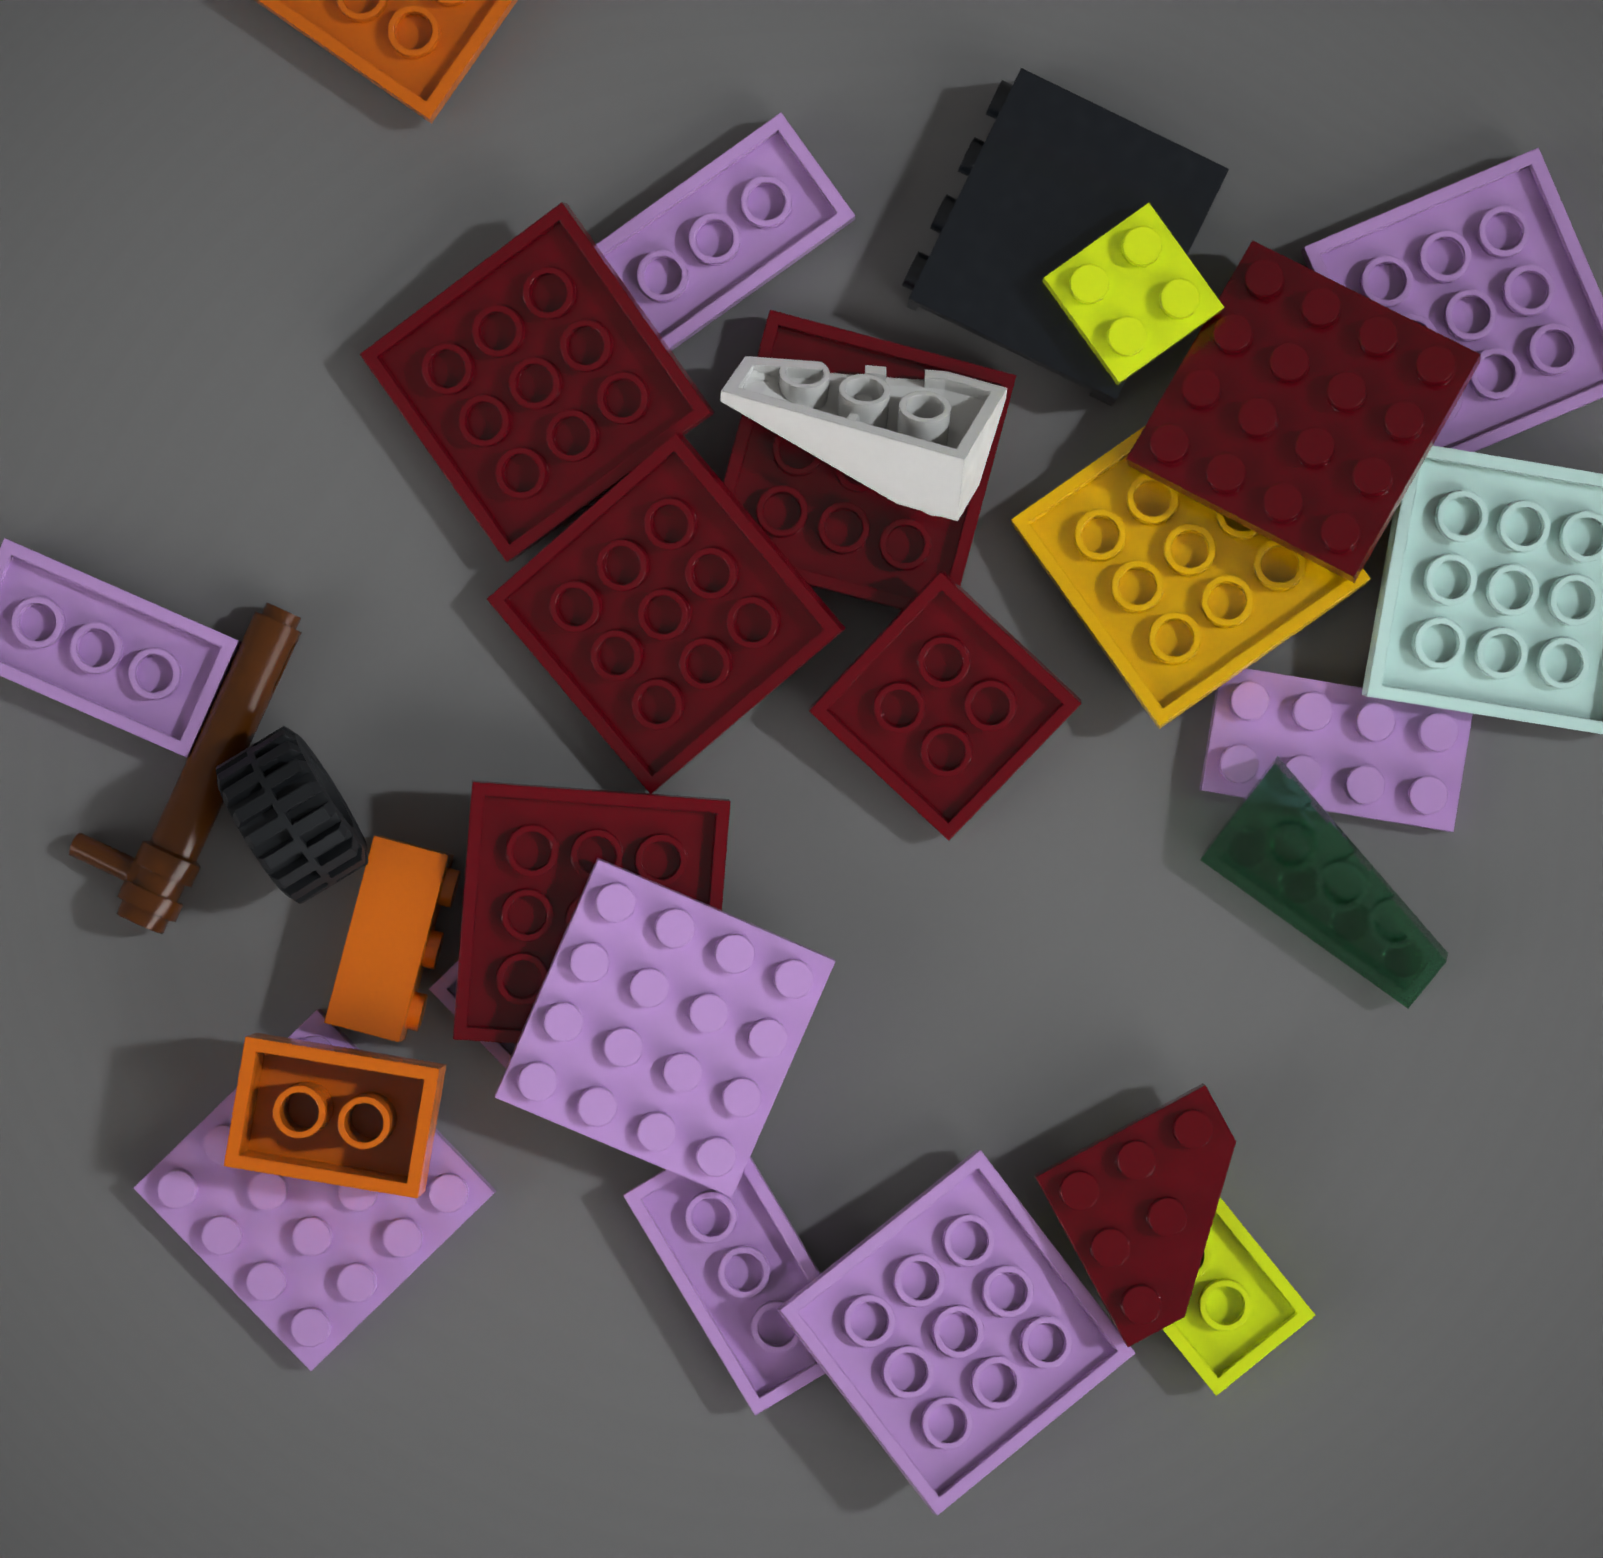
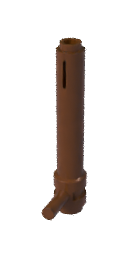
[69,602,302,934]

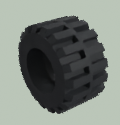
[216,726,369,904]

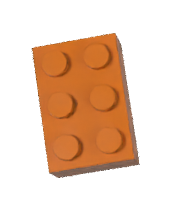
[224,1033,447,1199]

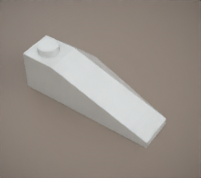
[720,356,1007,521]

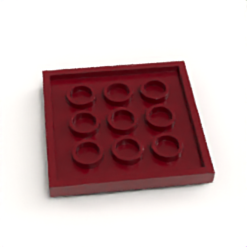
[360,202,715,562]
[1126,240,1481,583]
[723,310,1017,610]
[487,432,846,794]
[453,780,731,1044]

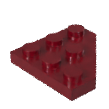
[1034,1083,1236,1347]

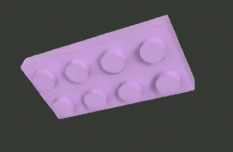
[596,113,855,351]
[0,538,241,758]
[1199,669,1473,832]
[623,1156,825,1415]

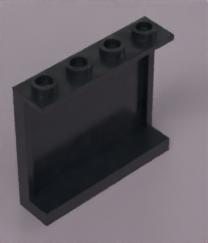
[902,68,1229,407]

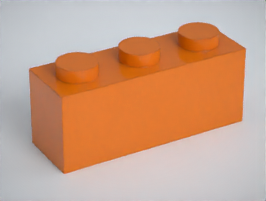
[324,836,461,1042]

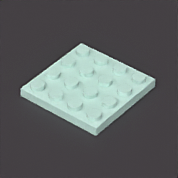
[1361,445,1603,734]

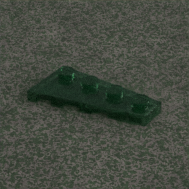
[1200,756,1448,1009]

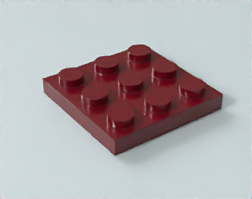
[809,569,1082,841]

